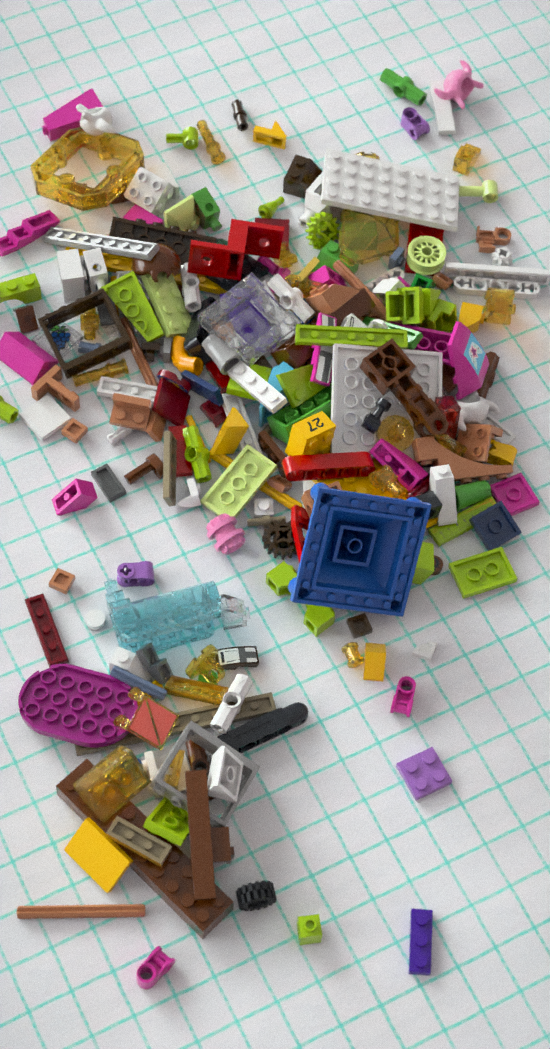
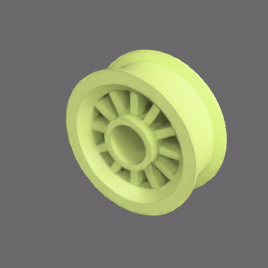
[406,236,446,275]

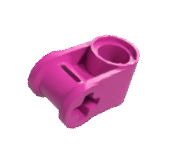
[390,676,416,718]
[136,946,176,989]

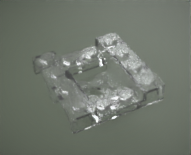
[198,273,302,368]

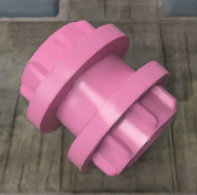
[206,513,245,555]

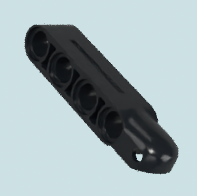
[217,702,309,753]

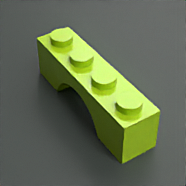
[0,273,42,304]
[266,561,335,637]

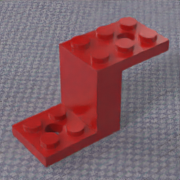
[187,219,284,280]

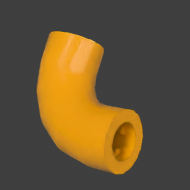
[171,336,203,376]

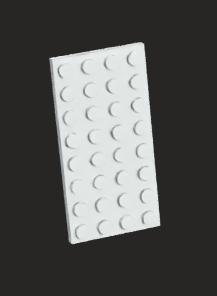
[320,148,459,232]

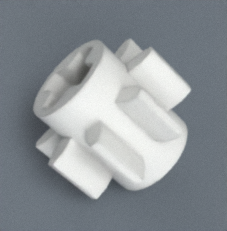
[491,247,513,266]

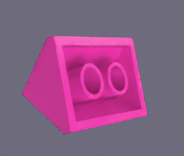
[0,331,59,385]

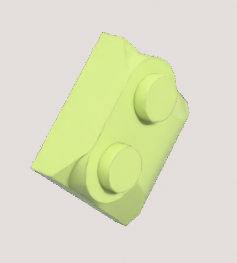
[164,194,200,232]

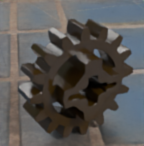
[262,519,304,560]

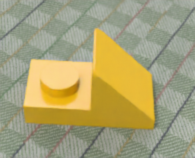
[253,120,287,150]

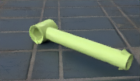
[459,180,498,203]

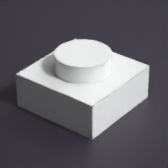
[254,498,273,518]

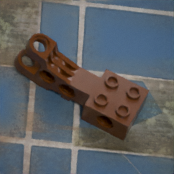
[360,339,448,438]

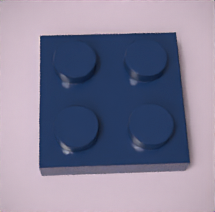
[469,500,522,551]

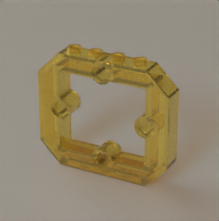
[30,127,145,211]

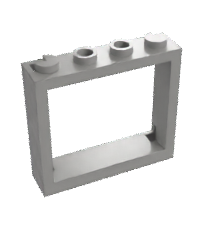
[149,720,260,828]

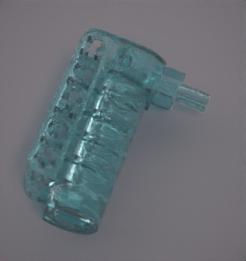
[104,578,221,653]

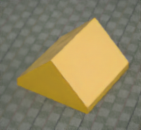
[210,407,249,455]

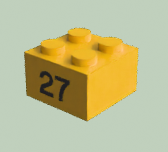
[286,411,336,456]

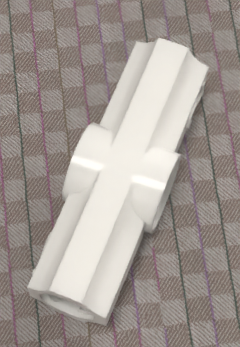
[180,262,201,312]
[267,273,316,323]
[210,674,253,734]

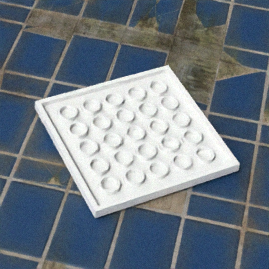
[330,343,443,460]

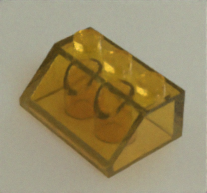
[72,745,151,822]

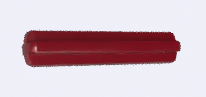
[406,475,430,499]

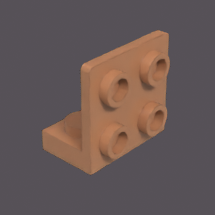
[455,424,503,462]

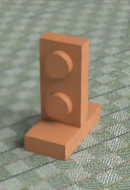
[31,364,80,412]

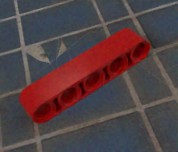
[282,451,376,481]

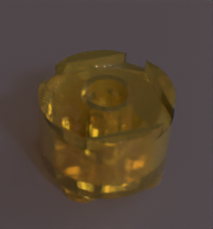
[483,287,516,325]

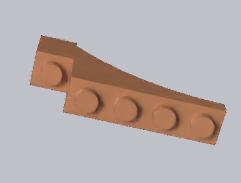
[411,436,513,484]

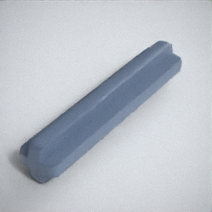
[110,666,167,701]

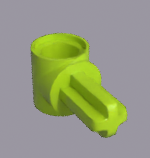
[166,127,199,150]

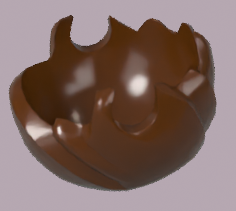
[131,243,181,283]

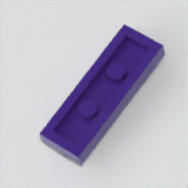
[408,908,433,976]

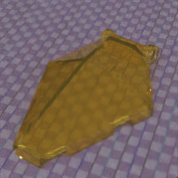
[339,208,400,267]

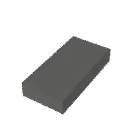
[91,464,126,503]

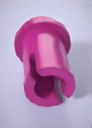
[257,256,280,275]

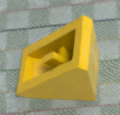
[363,643,386,682]

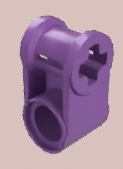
[401,107,430,140]
[117,561,155,587]

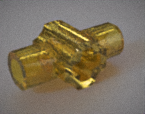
[80,307,99,340]

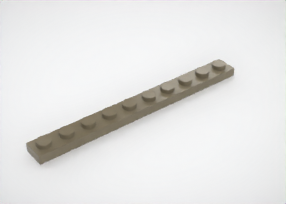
[74,692,276,756]

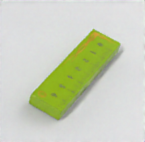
[428,496,496,547]

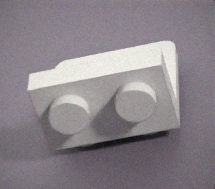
[124,167,174,216]
[141,750,190,799]

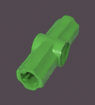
[380,68,427,106]

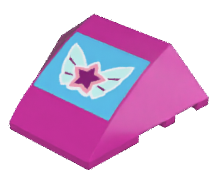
[448,321,489,400]

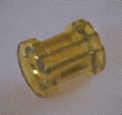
[341,642,365,668]

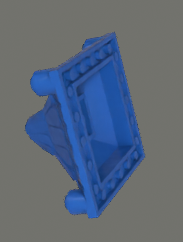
[288,483,432,617]

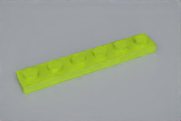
[295,324,408,349]

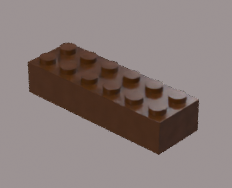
[270,288,376,369]

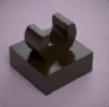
[141,342,160,362]
[346,613,373,639]

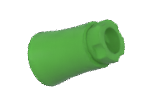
[455,480,492,512]

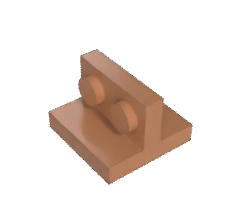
[109,393,152,431]

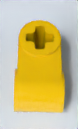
[486,439,517,467]

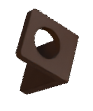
[13,305,38,333]

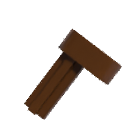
[124,453,163,485]

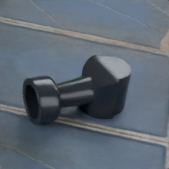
[361,398,392,434]

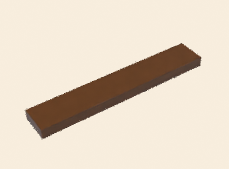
[185,770,216,901]

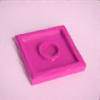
[490,473,540,516]

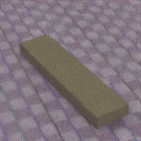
[163,431,177,507]

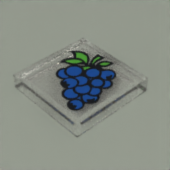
[32,322,83,360]

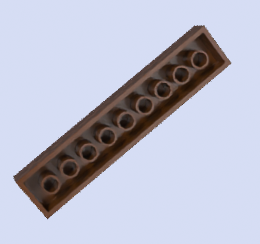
[56,759,234,939]

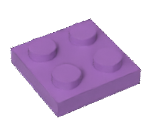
[396,747,452,801]

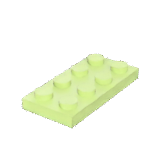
[140,271,191,338]
[200,444,278,518]

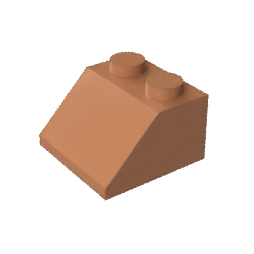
[305,284,359,317]

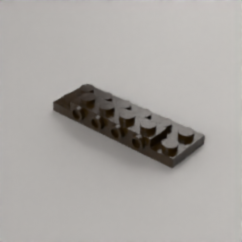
[109,217,217,265]

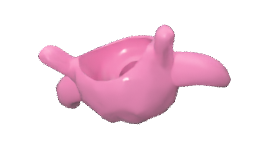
[434,60,484,109]

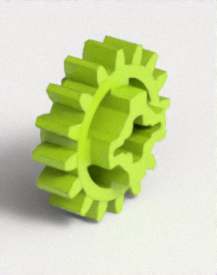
[305,212,340,250]

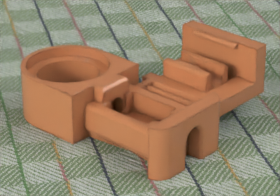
[476,226,512,253]

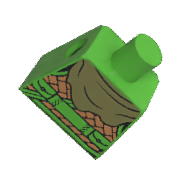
[192,187,222,232]

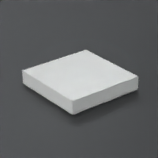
[19,394,71,441]

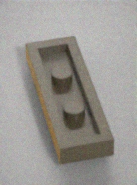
[106,816,172,867]

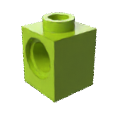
[296,914,322,945]

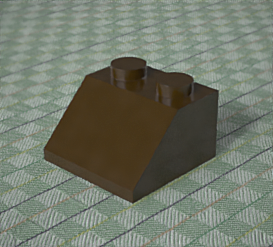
[283,154,323,199]

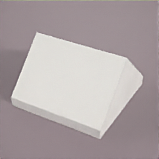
[207,746,244,802]

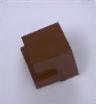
[211,827,234,864]

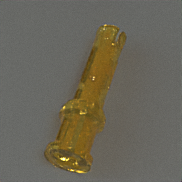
[196,120,226,165]
[72,358,129,387]

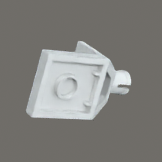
[298,172,331,229]

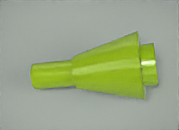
[258,196,285,218]

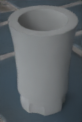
[202,334,242,375]

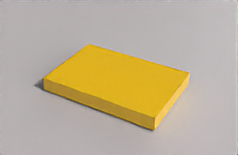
[64,817,133,893]

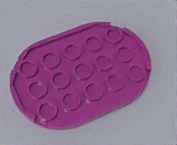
[18,664,138,748]

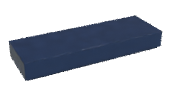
[181,370,224,406]

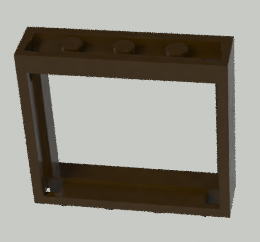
[38,288,133,379]

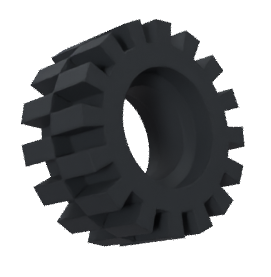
[235,880,277,911]

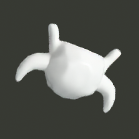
[76,104,116,136]
[445,390,500,431]

